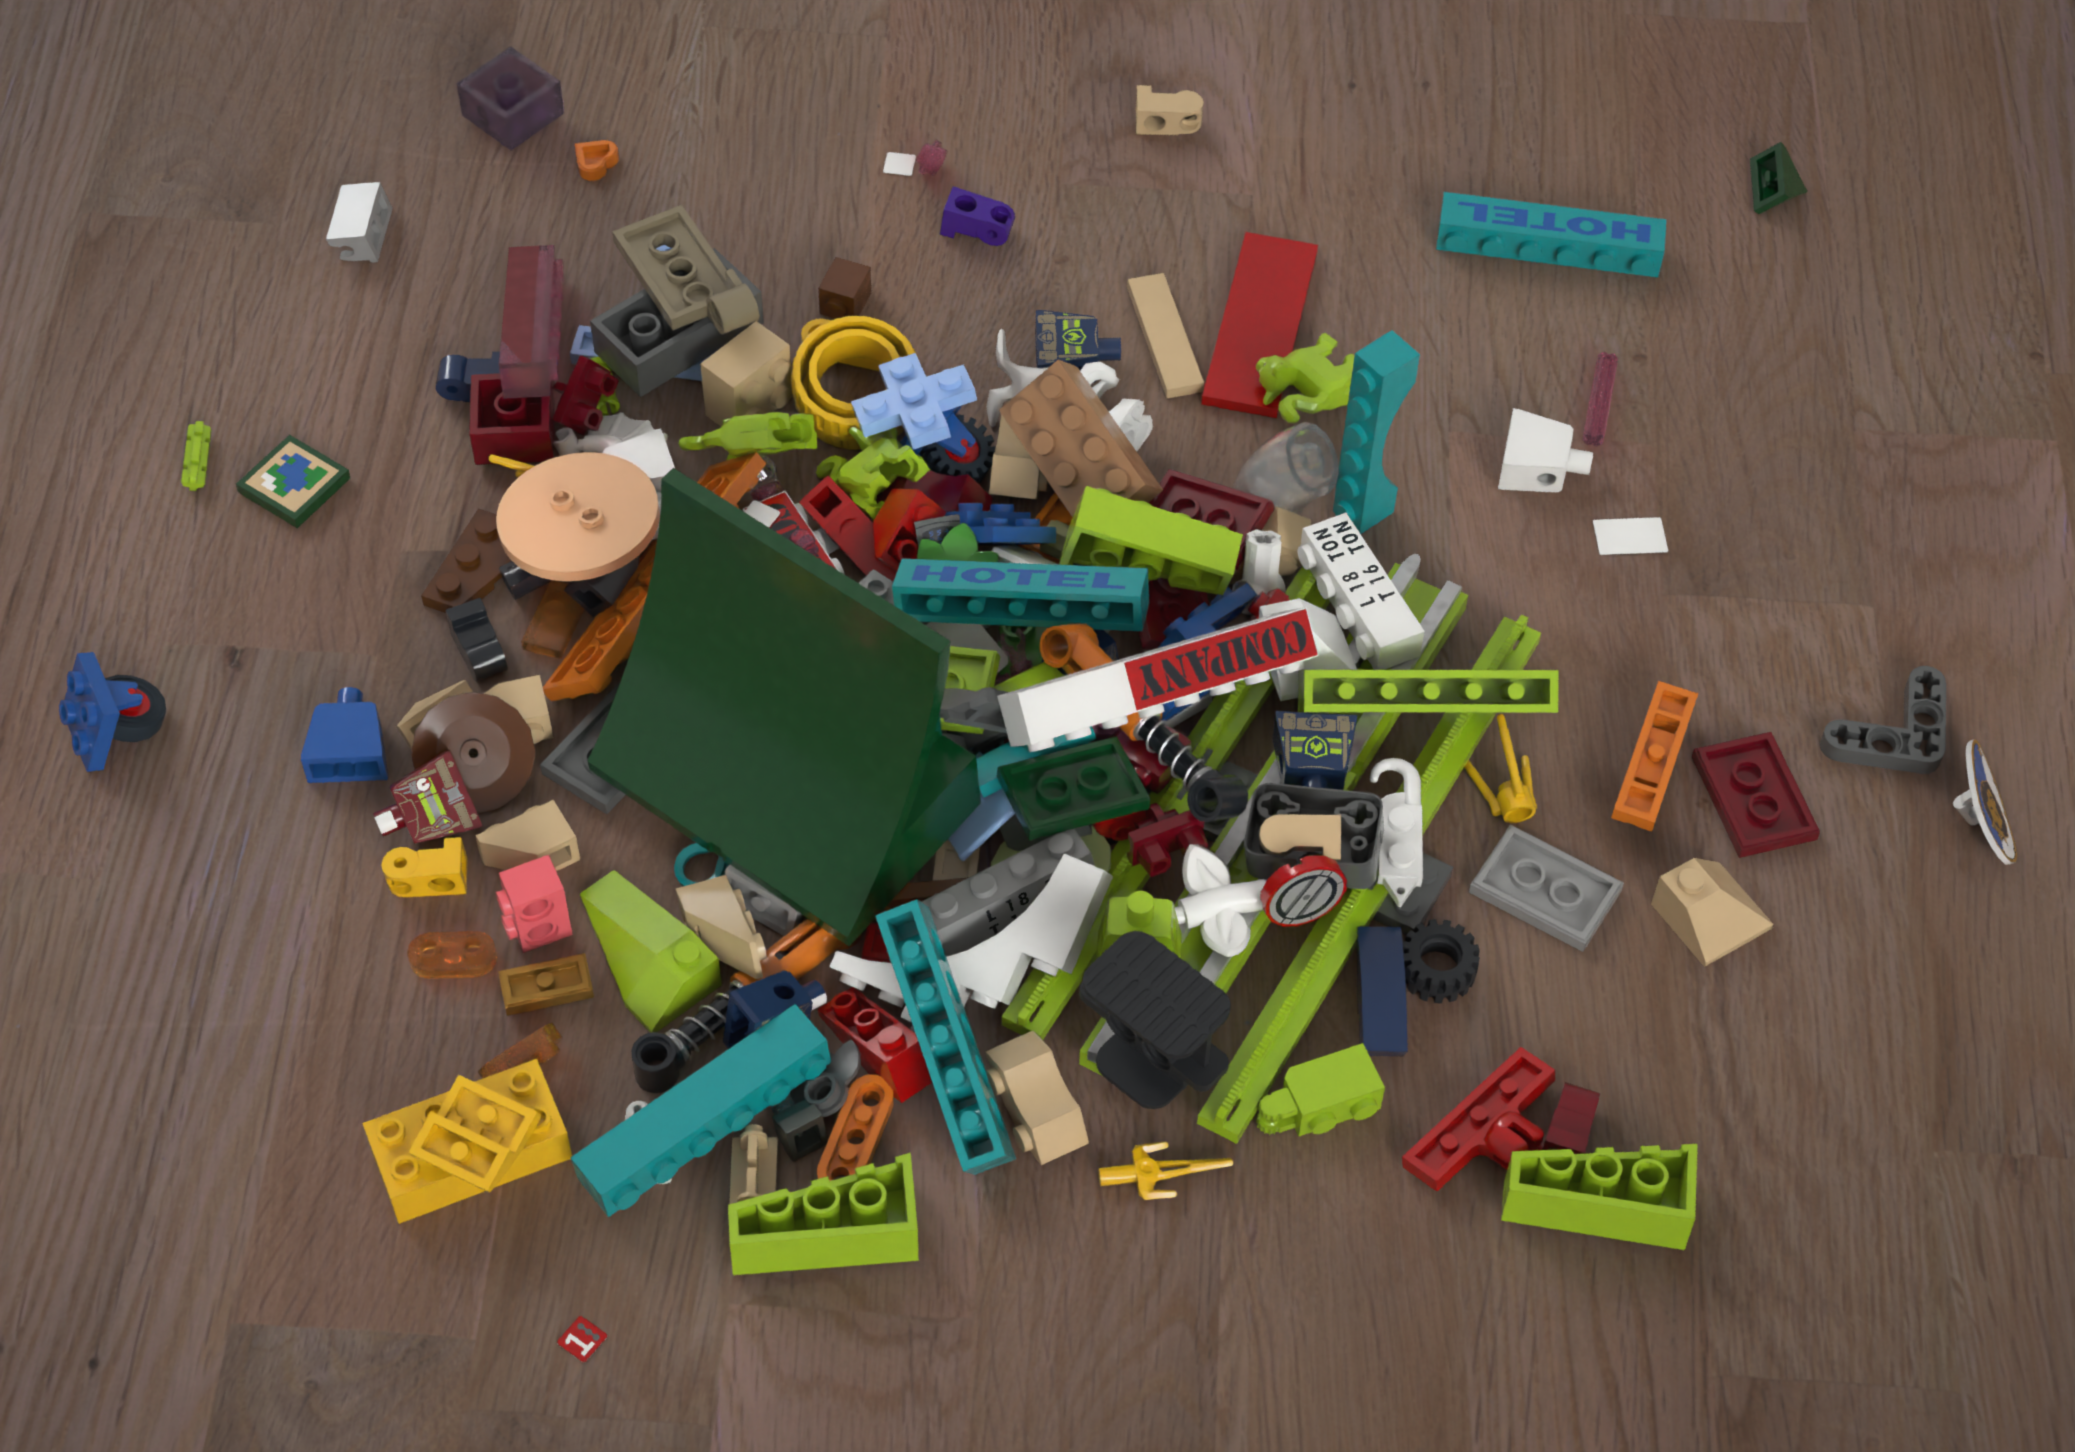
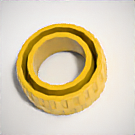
[791,316,917,450]

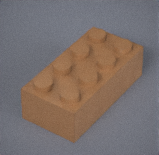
[999,360,1163,517]

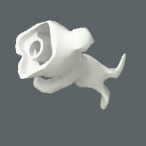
[986,328,1153,452]

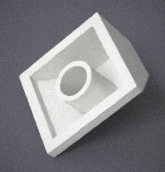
[1259,598,1357,701]

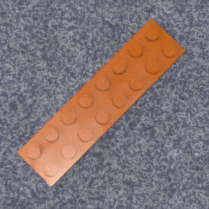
[543,452,766,702]

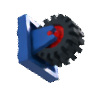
[900,405,996,483]

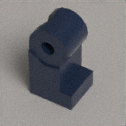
[435,352,512,402]

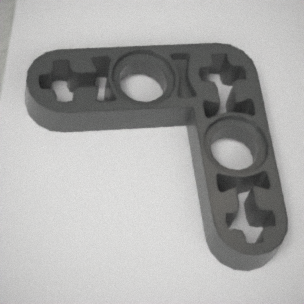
[1820,666,1946,774]

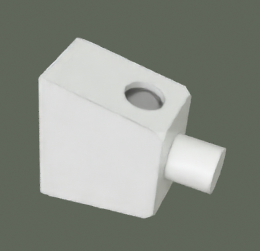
[1498,408,1593,492]

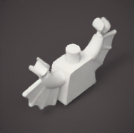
[553,412,675,540]

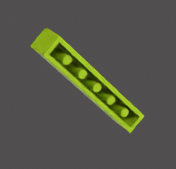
[1298,669,1559,713]

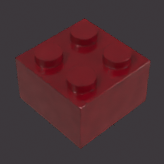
[469,371,555,465]

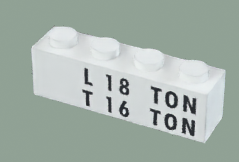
[1297,513,1425,670]

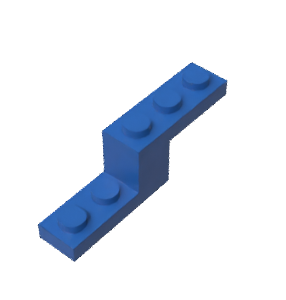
[1158,583,1257,721]

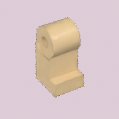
[1136,85,1204,135]
[1259,815,1341,862]

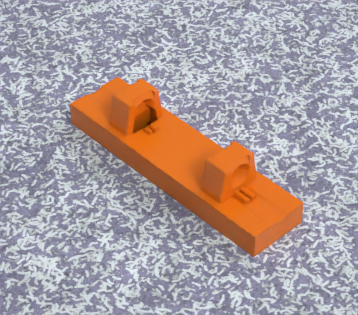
[1611,681,1698,832]

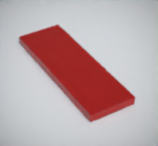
[1201,232,1319,418]

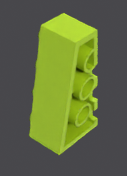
[1059,486,1243,595]
[1501,1144,1698,1250]
[728,1152,919,1275]

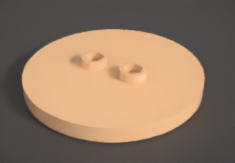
[496,452,660,581]

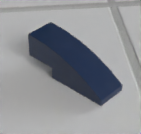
[1356,926,1408,1056]

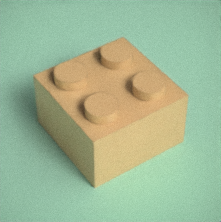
[700,321,793,427]

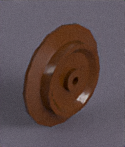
[411,692,536,813]

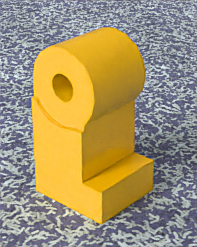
[381,837,467,897]

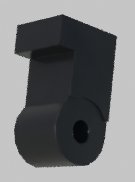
[564,556,639,617]
[446,598,508,681]

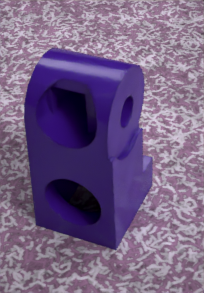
[940,186,1015,246]

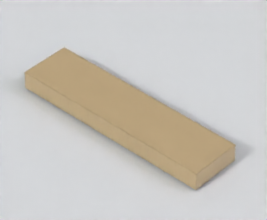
[1127,273,1204,399]

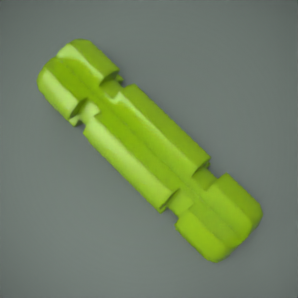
[181,421,211,491]

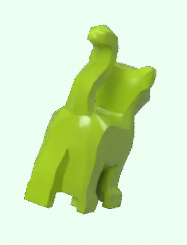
[1256,333,1355,423]
[678,412,817,461]
[816,427,930,521]

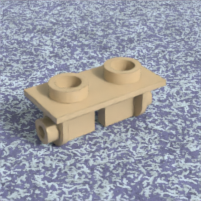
[729,1124,778,1204]

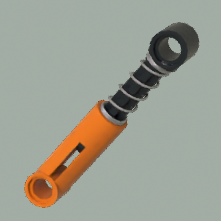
[1040,623,1248,822]
[631,918,862,1093]

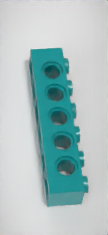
[875,899,1016,1175]

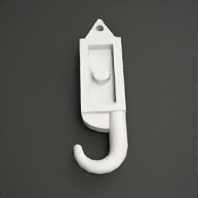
[1370,758,1423,907]

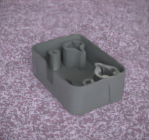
[1244,783,1384,889]

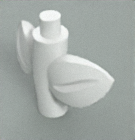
[1175,844,1266,957]

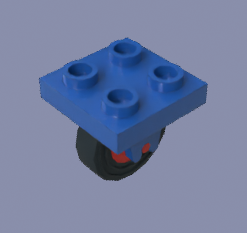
[59,652,166,772]

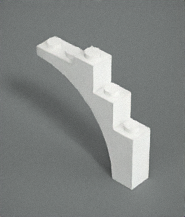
[830,854,1113,1033]

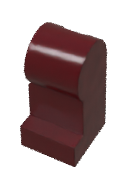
[1542,1082,1600,1154]

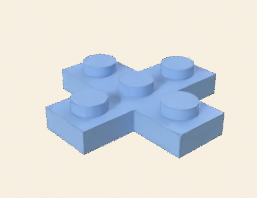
[851,353,977,450]

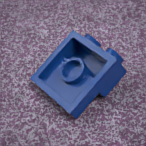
[945,503,1056,546]

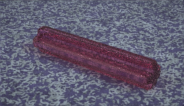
[1583,352,1618,447]

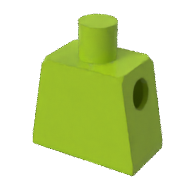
[1096,891,1182,959]

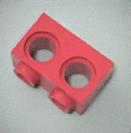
[496,855,573,953]

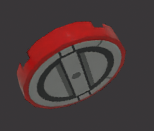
[1260,856,1347,927]

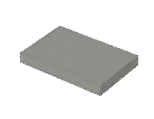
[1469,825,1624,952]

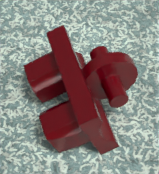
[552,355,619,436]
[1127,803,1208,877]

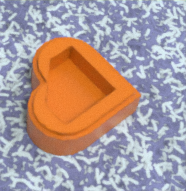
[574,140,619,181]

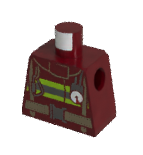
[373,749,483,844]

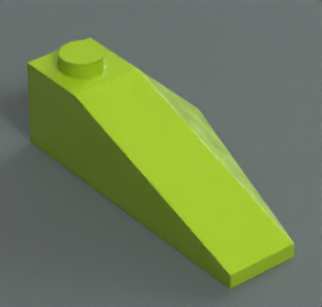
[580,870,722,1033]

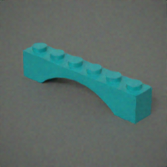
[1333,330,1420,534]

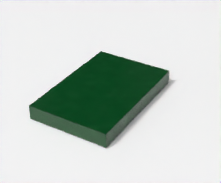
[996,736,1151,840]

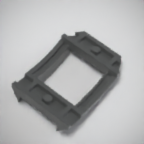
[940,687,1008,755]

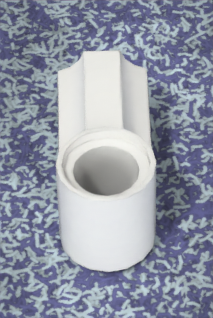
[1232,530,1285,615]

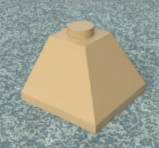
[1651,858,1774,967]

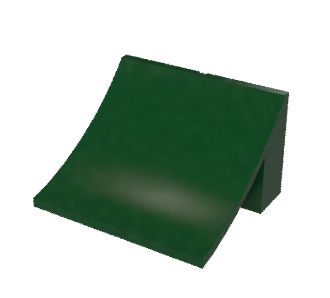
[587,468,981,946]

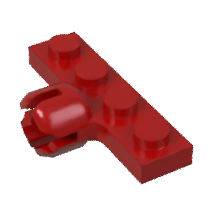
[1402,1047,1555,1192]

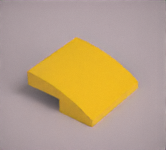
[408,1075,542,1193]

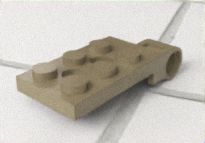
[612,205,759,334]

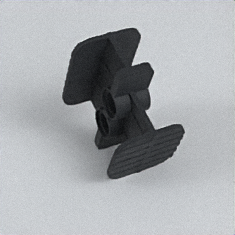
[1079,931,1231,1109]

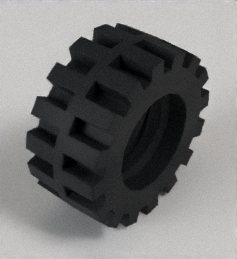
[1403,919,1480,1004]

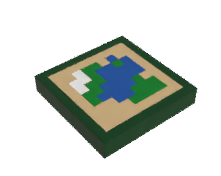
[236,435,351,528]

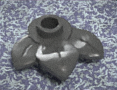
[784,1040,861,1117]

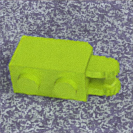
[1256,1043,1385,1136]

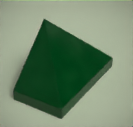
[1750,142,1808,215]

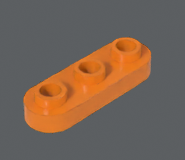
[817,1074,894,1181]

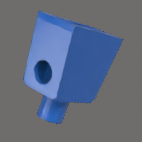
[301,687,389,783]

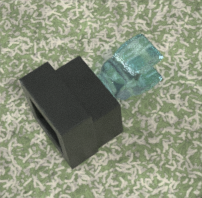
[769,1094,828,1162]

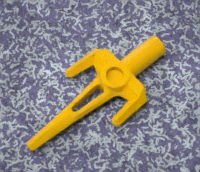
[1098,1141,1233,1200]

